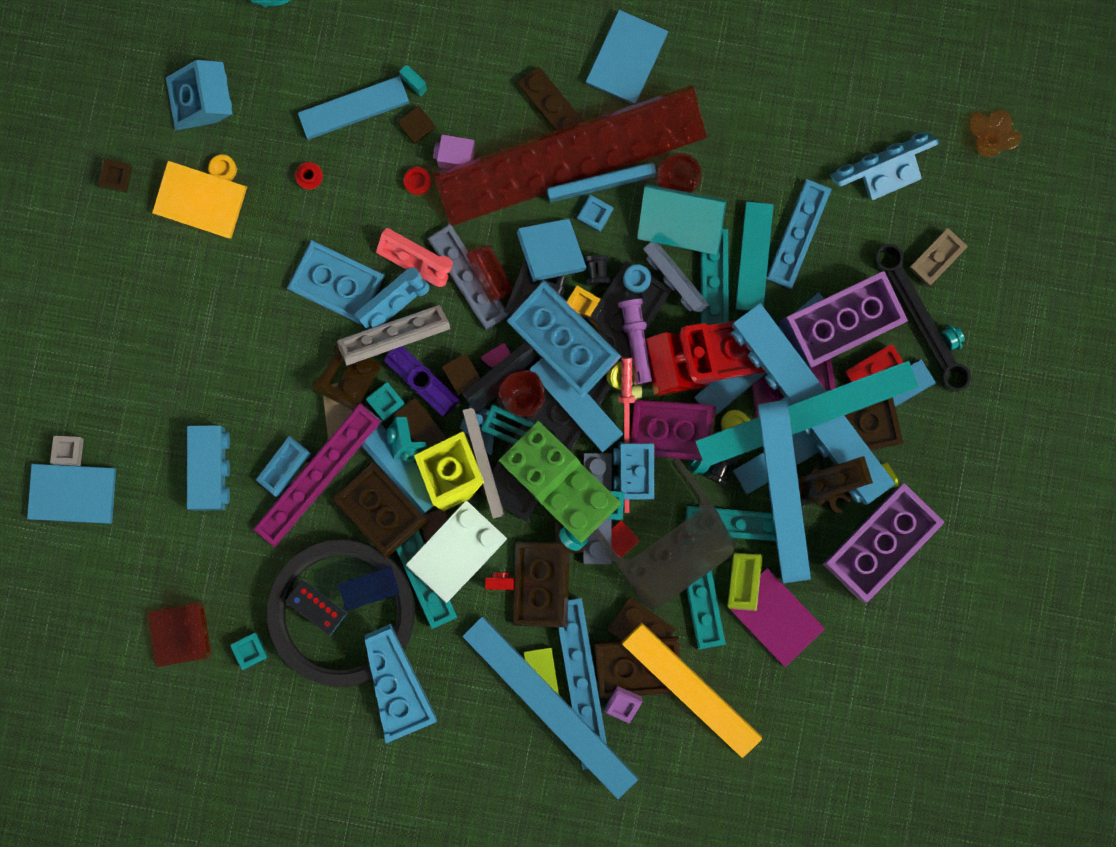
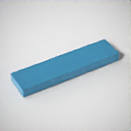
[298,76,409,140]
[547,163,656,203]
[766,179,832,290]
[529,358,623,453]
[362,424,434,515]

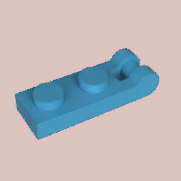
[354,267,429,330]

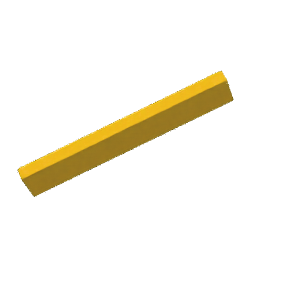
[622,623,762,758]

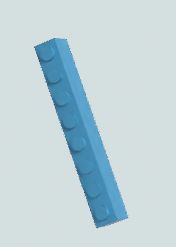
[731,303,895,505]

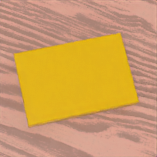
[152,161,247,239]

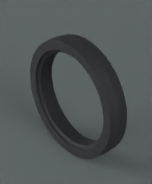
[267,539,415,687]

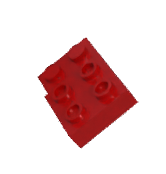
[645,321,765,396]

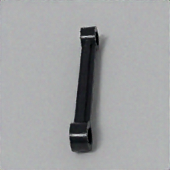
[874,244,971,393]

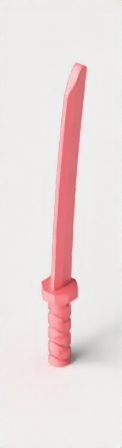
[618,357,635,513]

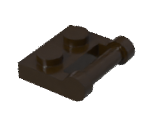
[312,345,382,410]

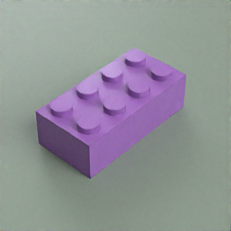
[779,271,908,368]
[823,483,945,603]

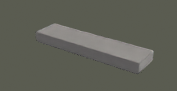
[337,305,450,365]
[463,408,504,518]

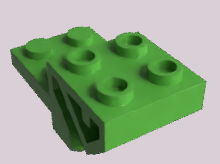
[499,421,621,544]

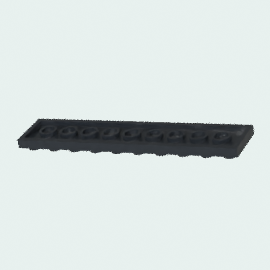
[481,261,672,522]

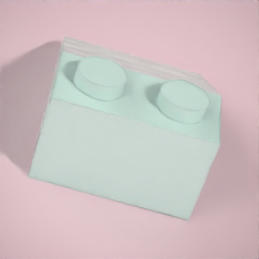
[405,501,507,603]

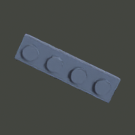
[583,453,612,564]

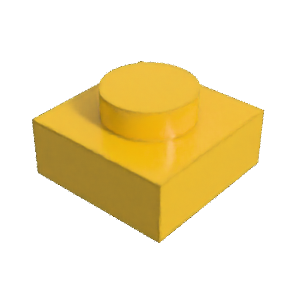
[567,286,601,316]

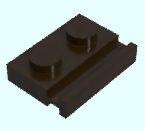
[607,597,676,640]

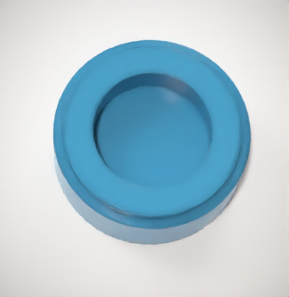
[623,265,651,293]

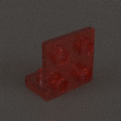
[148,602,212,667]

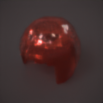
[657,153,702,193]
[499,370,544,417]

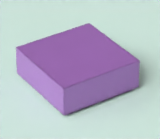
[605,686,642,724]

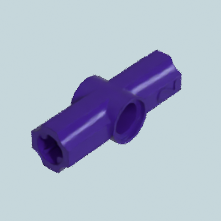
[384,346,460,418]

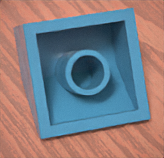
[166,60,233,130]

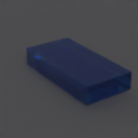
[338,567,400,611]

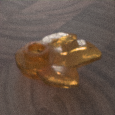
[970,110,1022,157]

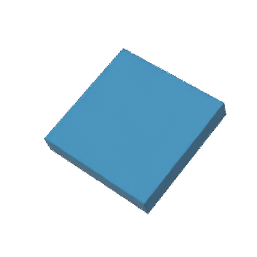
[517,219,586,281]

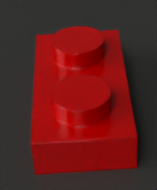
[844,344,903,382]

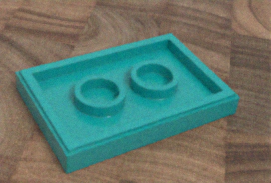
[637,185,727,255]

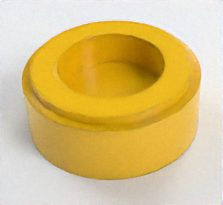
[208,155,237,181]

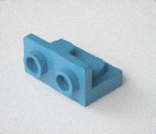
[613,441,654,500]

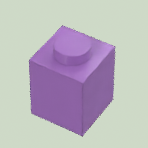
[433,135,475,173]

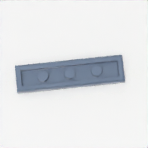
[427,224,509,330]

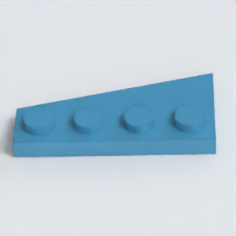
[365,624,437,743]

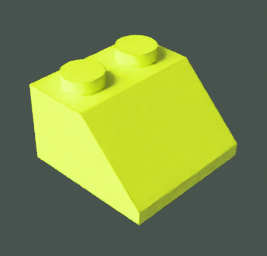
[414,432,484,511]

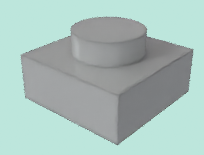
[50,436,84,466]

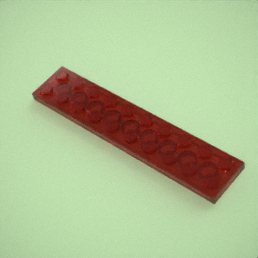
[433,85,707,226]

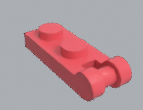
[376,228,453,287]

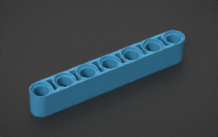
[758,400,811,584]

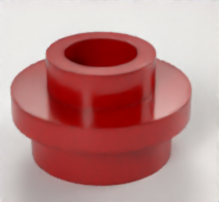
[295,162,323,190]

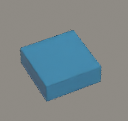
[577,195,614,232]

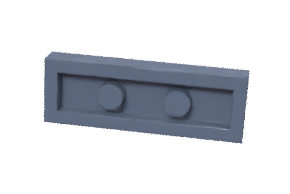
[644,242,710,312]

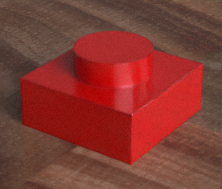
[485,573,514,590]

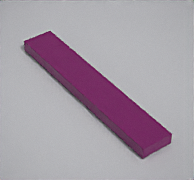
[254,403,382,547]

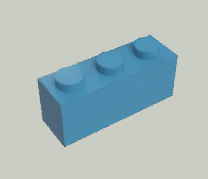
[187,426,230,511]

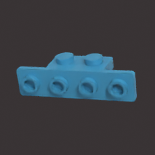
[830,132,939,200]

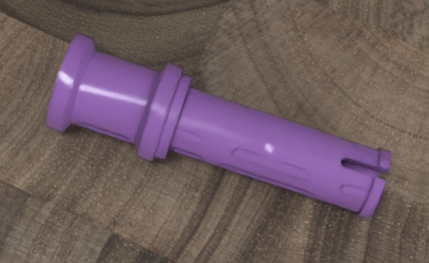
[618,299,653,384]

